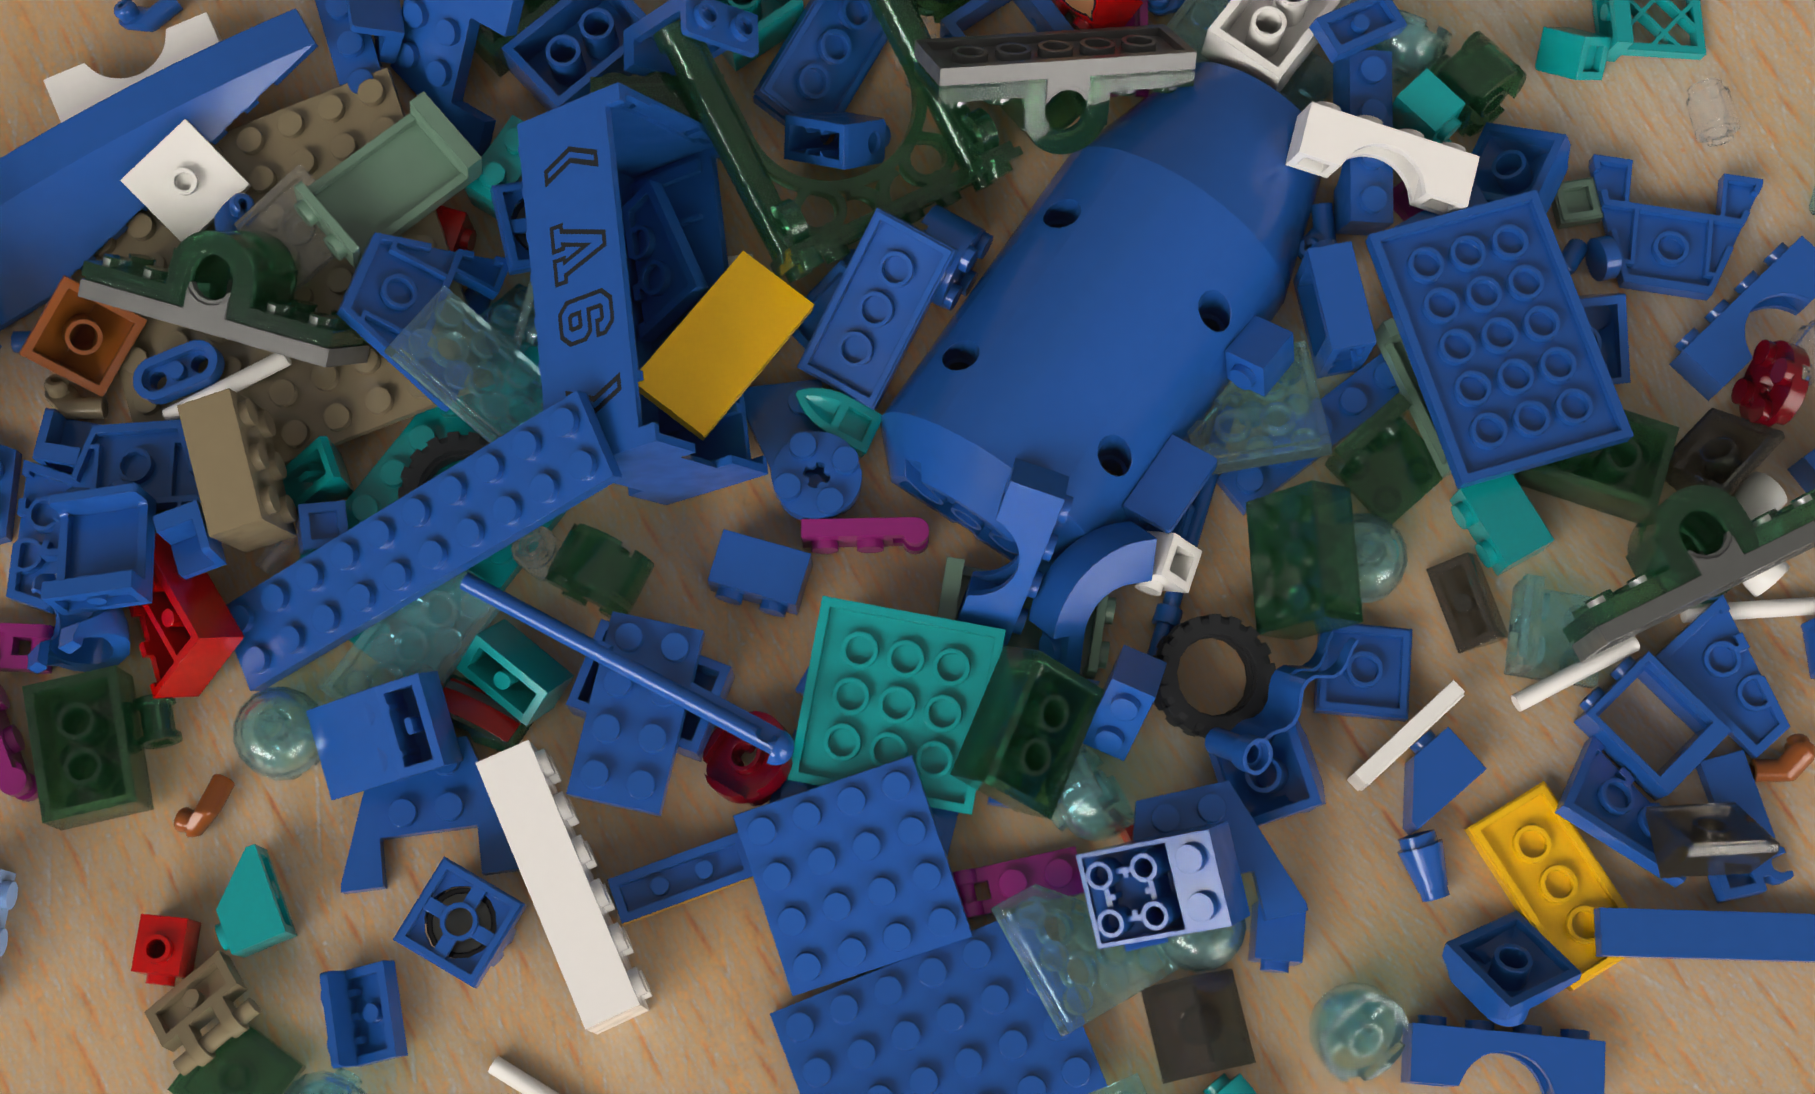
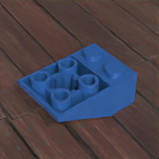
[306,671,463,800]
[1076,820,1250,949]

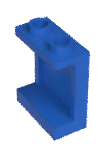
[623,0,759,94]
[41,480,156,616]

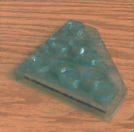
[1188,340,1332,475]
[991,884,1178,1037]

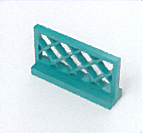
[1592,0,1706,62]

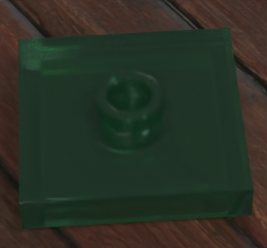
[167,1023,306,1094]

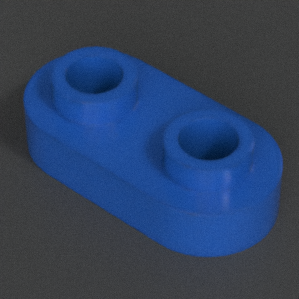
[133,340,225,405]

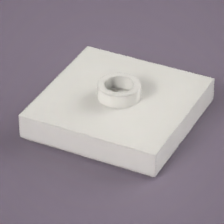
[120,119,252,247]

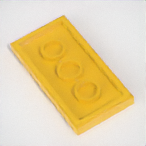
[638,250,815,441]
[1464,781,1629,991]

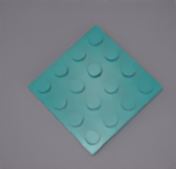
[787,596,1006,815]

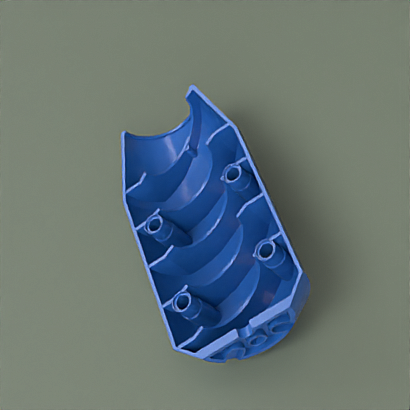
[880,62,1322,579]

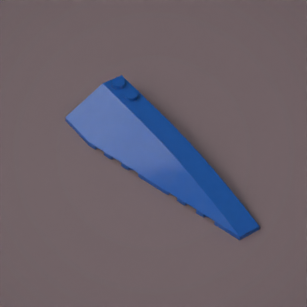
[0,8,318,331]

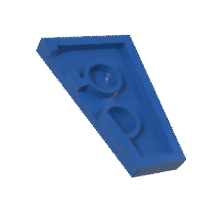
[6,460,74,615]

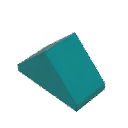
[283,436,354,508]

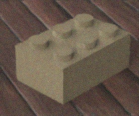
[177,388,298,553]

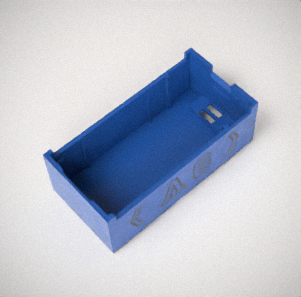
[517,82,768,505]

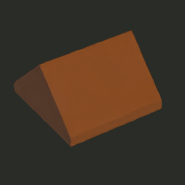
[19,275,147,397]

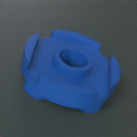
[771,431,862,520]

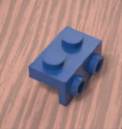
[320,960,408,1069]

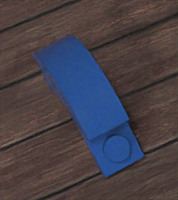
[1029,521,1157,678]

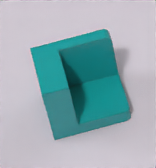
[1535,27,1612,80]

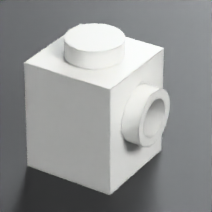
[1135,531,1202,596]

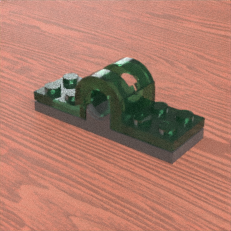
[914,24,1197,154]
[78,230,370,367]
[1562,485,1815,662]

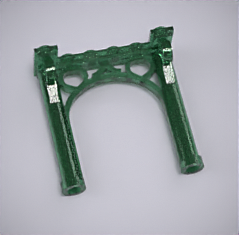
[652,0,1023,284]

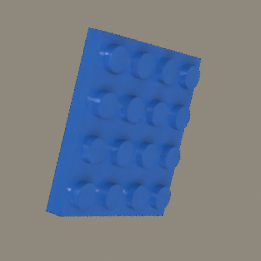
[733,755,973,996]

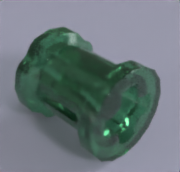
[133,694,183,749]

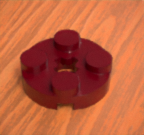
[1731,339,1810,431]
[703,711,793,806]

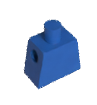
[784,112,891,170]

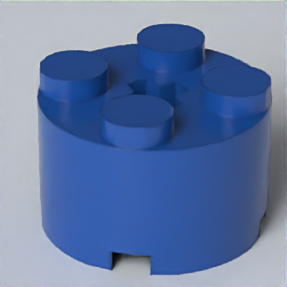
[921,205,994,311]

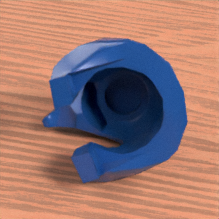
[27,573,131,674]

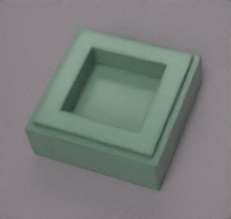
[1551,177,1603,229]

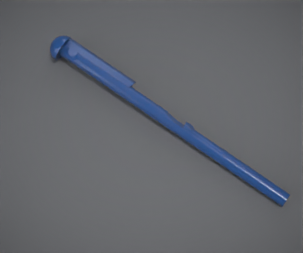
[460,573,795,766]

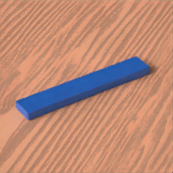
[1594,907,1815,963]

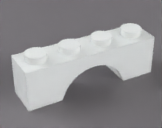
[43,12,222,123]
[1285,101,1480,215]

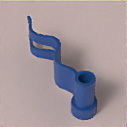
[1205,630,1359,775]

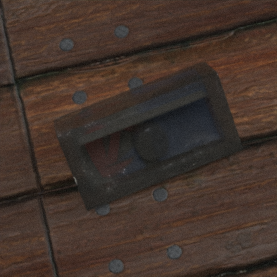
[1426,552,1509,654]

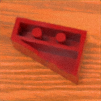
[129,533,244,699]

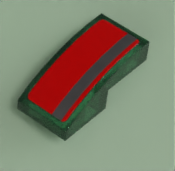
[442,673,534,751]

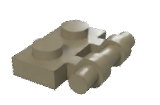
[144,950,261,1076]

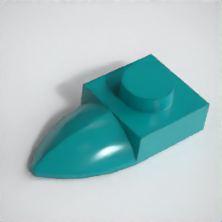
[795,388,882,458]

